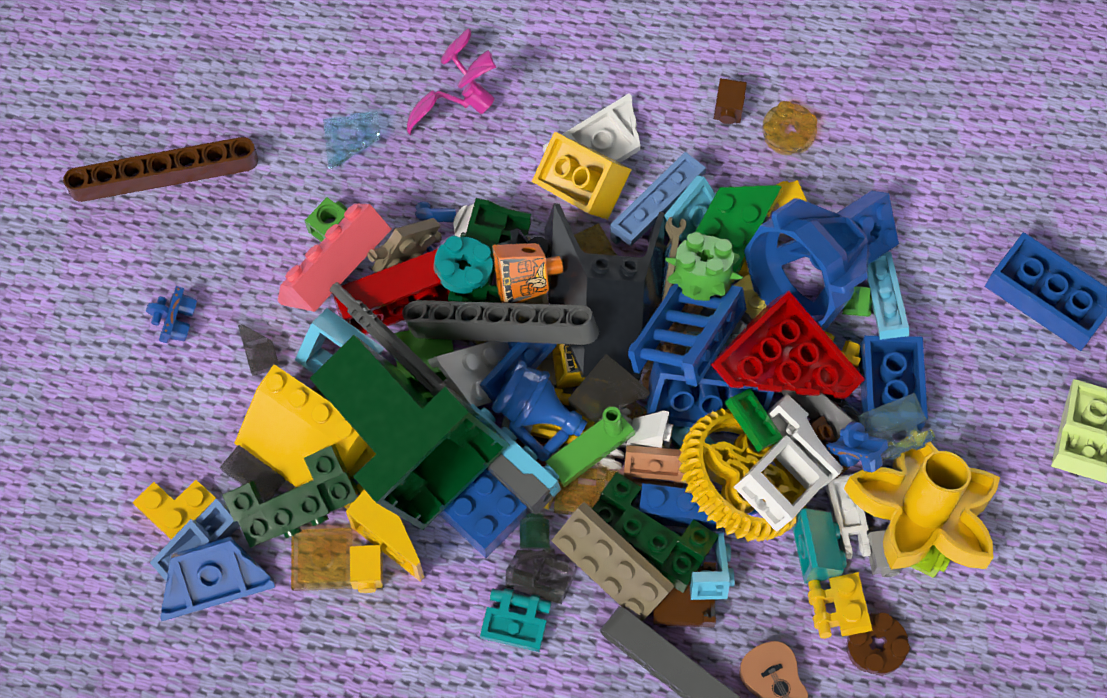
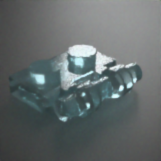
[858,393,935,461]

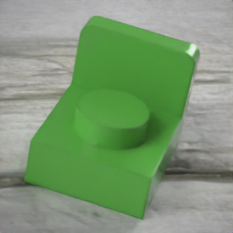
[842,287,872,317]

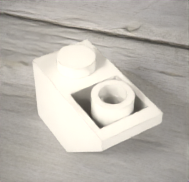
[627,411,673,449]

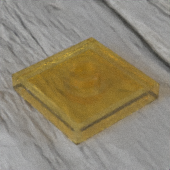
[291,527,353,591]

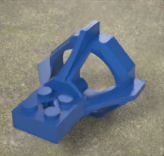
[744,190,899,331]

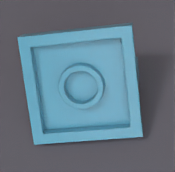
[664,176,716,242]

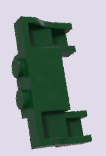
[448,198,531,303]
[222,444,360,548]
[592,471,719,593]

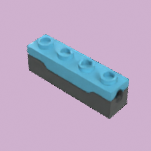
[470,404,561,515]

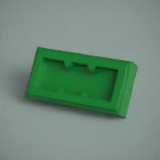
[725,389,783,452]

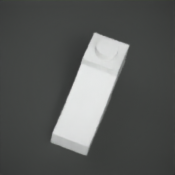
[767,394,843,489]

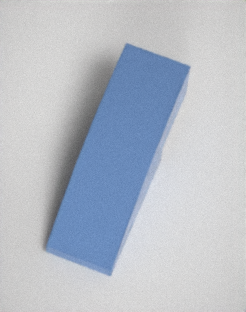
[150,499,240,581]

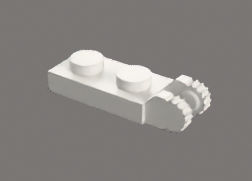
[826,474,871,559]

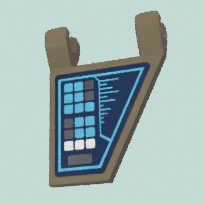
[662,217,686,301]

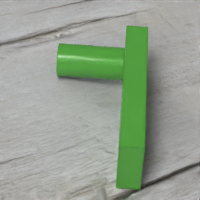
[545,407,635,487]

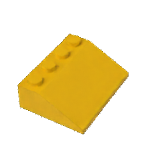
[234,364,368,487]

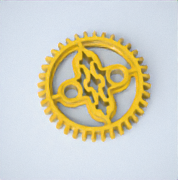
[678,408,807,542]

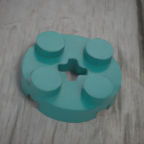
[434,236,493,294]

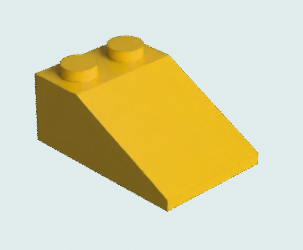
[532,131,632,220]
[346,490,424,582]

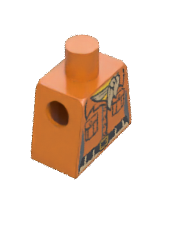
[492,243,563,303]

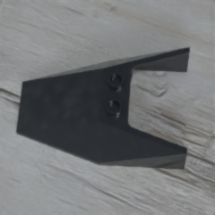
[544,203,665,381]

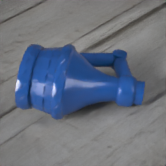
[491,360,587,461]

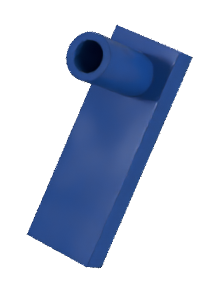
[479,342,557,403]

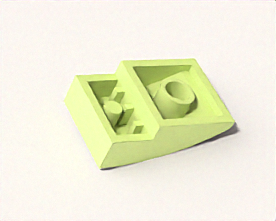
[1051,379,1107,483]

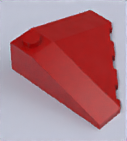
[711,291,865,399]

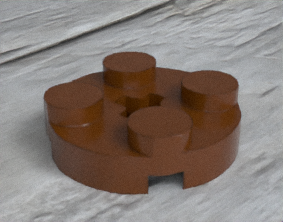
[846,612,910,676]

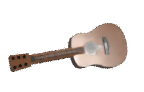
[739,641,808,698]

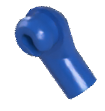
[415,201,456,222]

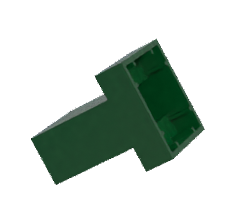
[310,335,510,530]

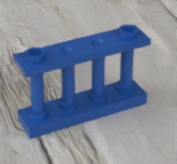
[628,284,747,386]

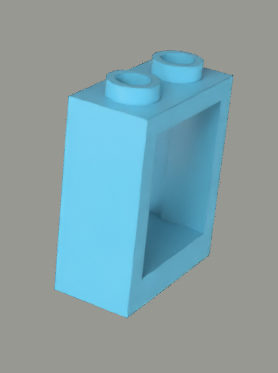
[295,308,384,374]

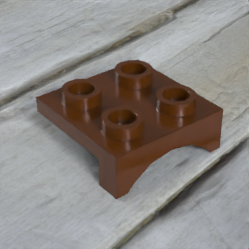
[653,562,716,627]

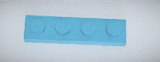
[867,251,909,340]

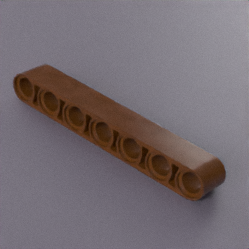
[63,137,258,202]

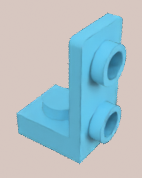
[690,533,734,600]

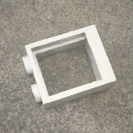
[734,435,829,532]

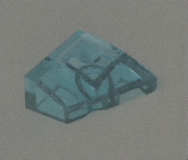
[323,111,381,169]

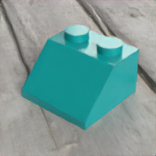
[792,508,847,584]

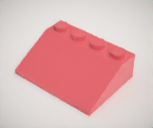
[278,203,392,312]

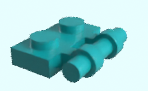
[480,588,552,652]

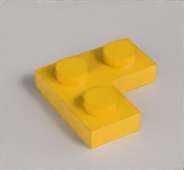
[132,480,217,540]

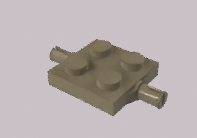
[367,218,442,273]

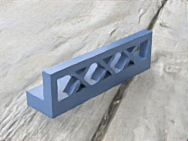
[610,152,706,246]

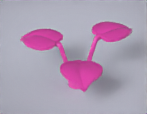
[407,28,496,135]

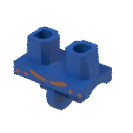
[146,286,197,343]
[826,421,889,473]

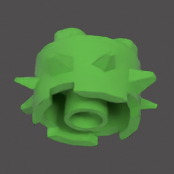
[665,232,743,301]

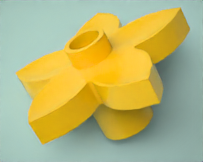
[844,429,1000,570]

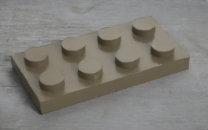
[551,502,675,622]

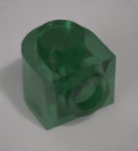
[520,513,550,549]

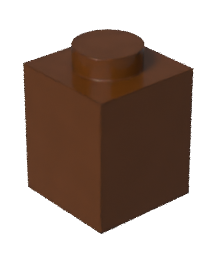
[713,78,747,124]

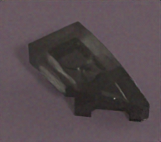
[238,324,280,376]

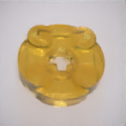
[762,101,817,155]

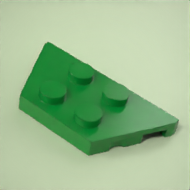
[695,185,783,284]

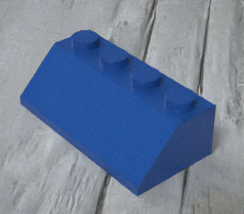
[646,362,774,434]

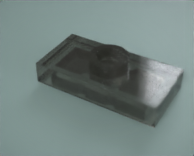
[220,445,285,502]

